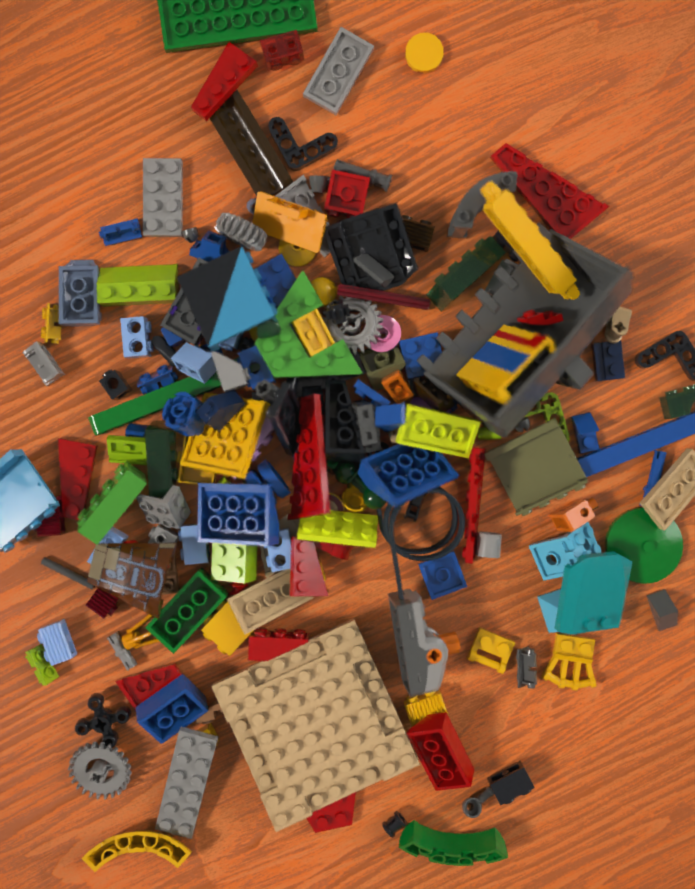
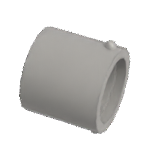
[475,532,502,558]

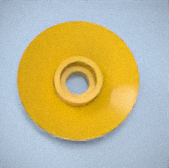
[279,240,316,267]

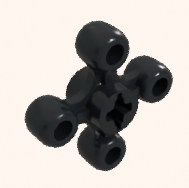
[75,693,131,748]

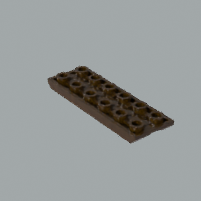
[209,89,293,196]

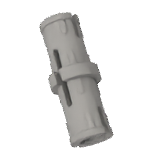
[107,632,138,671]

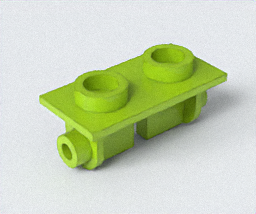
[25,644,59,686]

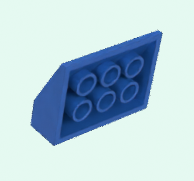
[357,444,459,507]
[197,483,279,546]

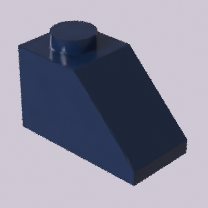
[196,390,246,431]

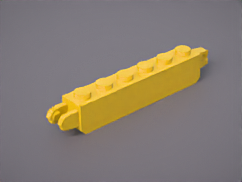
[480,181,580,300]

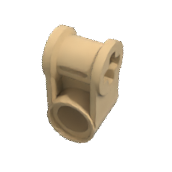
[604,307,632,344]

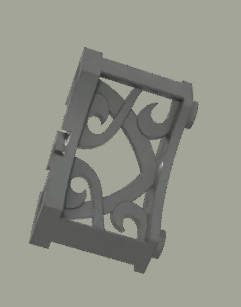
[447,171,517,239]

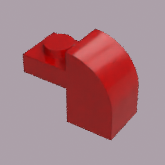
[314,541,354,560]

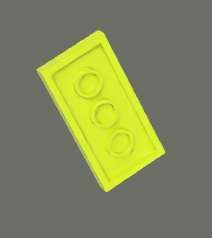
[395,404,481,458]
[297,510,378,548]

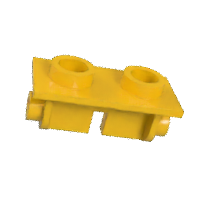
[41,303,61,344]

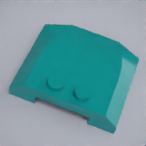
[554,551,632,635]

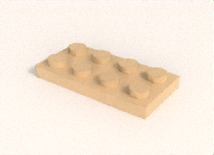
[640,448,695,531]
[227,569,314,635]

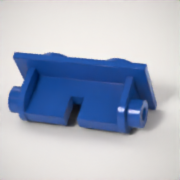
[99,218,142,246]
[137,365,178,395]

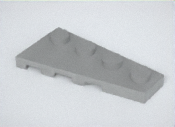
[276,174,331,258]

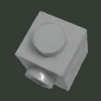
[148,525,179,543]

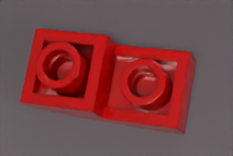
[517,310,564,325]

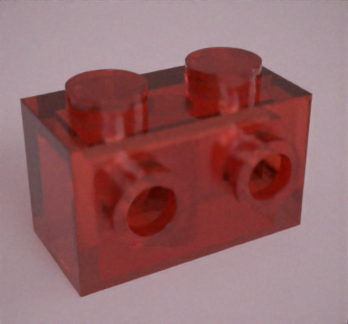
[260,30,304,71]

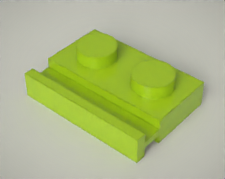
[107,435,149,465]

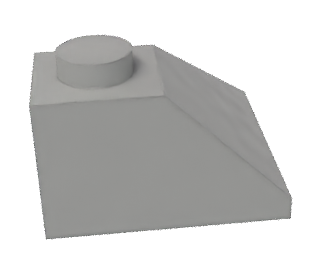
[211,351,251,392]

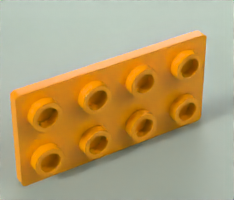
[252,191,327,253]

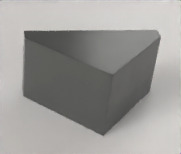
[646,589,678,631]

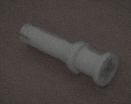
[333,159,393,192]

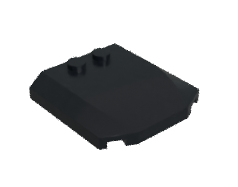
[324,202,418,291]

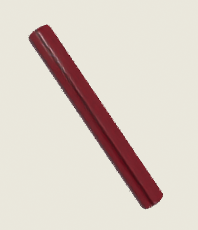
[337,284,430,310]

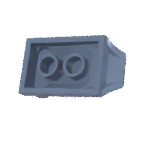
[59,260,102,327]

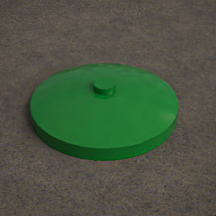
[605,507,683,584]

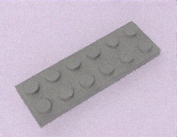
[155,727,219,839]

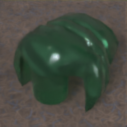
[257,319,281,339]

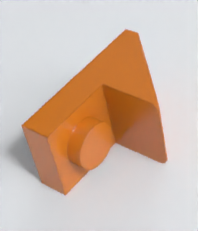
[381,369,414,404]

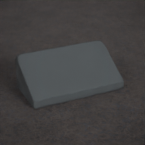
[353,254,394,288]

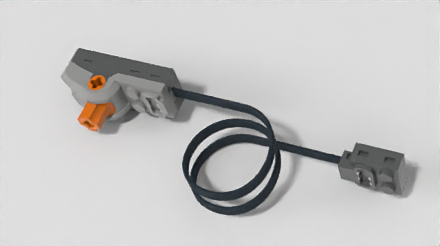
[351,400,465,697]

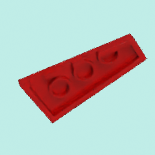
[191,42,258,122]
[58,438,98,520]

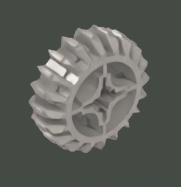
[215,213,267,251]

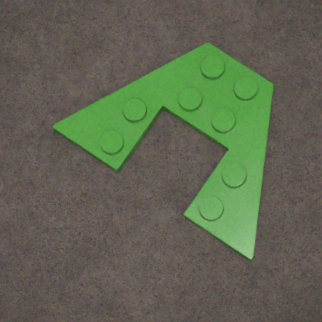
[254,271,362,378]

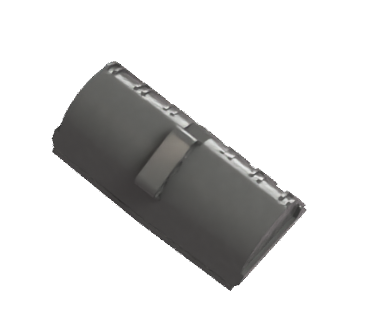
[416,223,634,437]

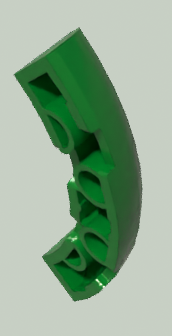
[399,820,508,866]

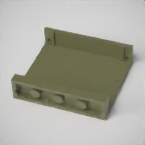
[484,418,588,516]

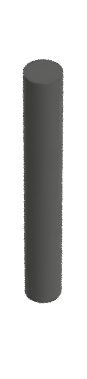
[41,557,95,590]

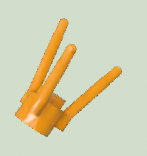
[122,614,160,650]

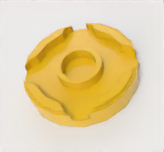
[405,33,443,73]

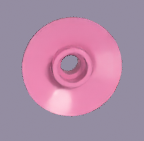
[363,315,401,352]

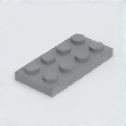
[303,27,374,115]
[143,158,183,237]

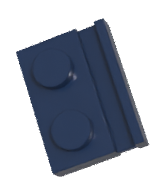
[592,340,625,382]

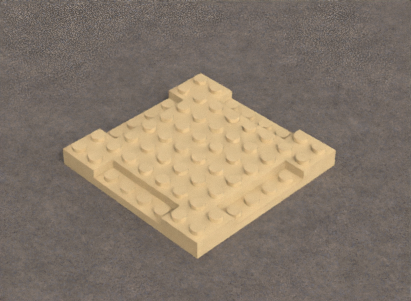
[211,618,420,832]

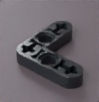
[268,117,338,171]
[635,331,695,381]

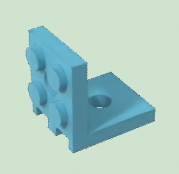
[529,522,602,581]

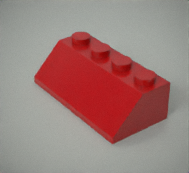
[406,712,475,791]

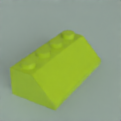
[97,264,179,307]

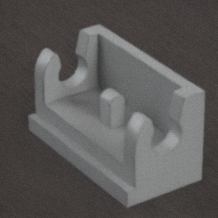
[22,341,65,386]

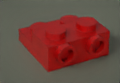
[324,170,370,218]

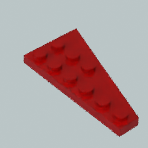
[490,143,609,239]
[462,447,486,564]

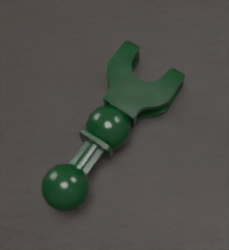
[323,429,387,509]

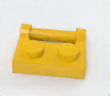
[467,627,515,674]

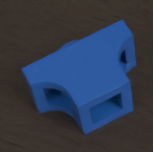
[189,230,230,262]

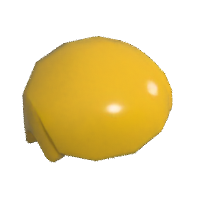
[310,277,337,307]
[342,485,367,513]

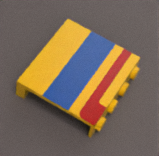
[456,325,557,405]

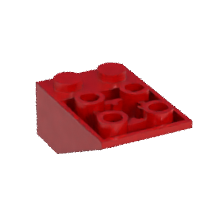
[248,627,310,661]

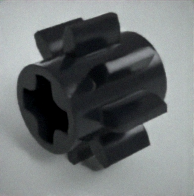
[325,300,350,324]

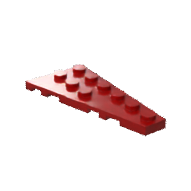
[287,394,330,520]

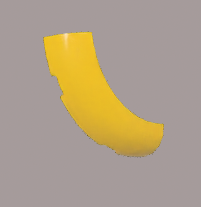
[81,831,192,872]

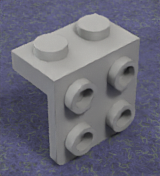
[136,485,191,529]

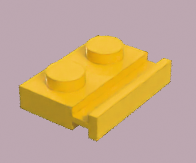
[291,309,335,357]

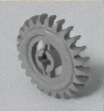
[322,296,383,355]
[68,742,132,800]

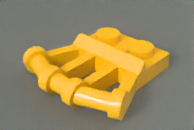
[541,633,597,691]

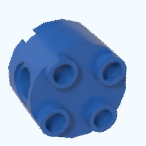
[162,392,206,437]

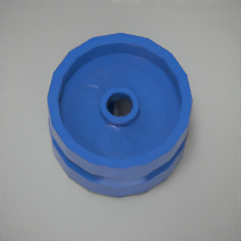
[245,459,291,504]

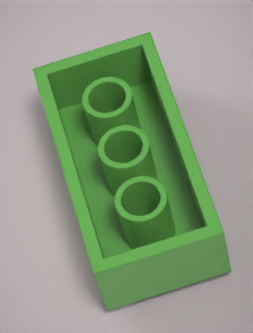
[77,461,147,545]

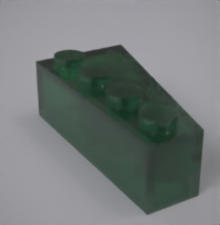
[426,235,506,312]
[145,421,178,499]

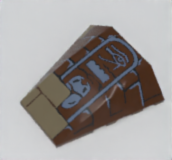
[87,543,177,619]

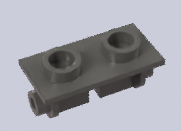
[516,646,537,689]

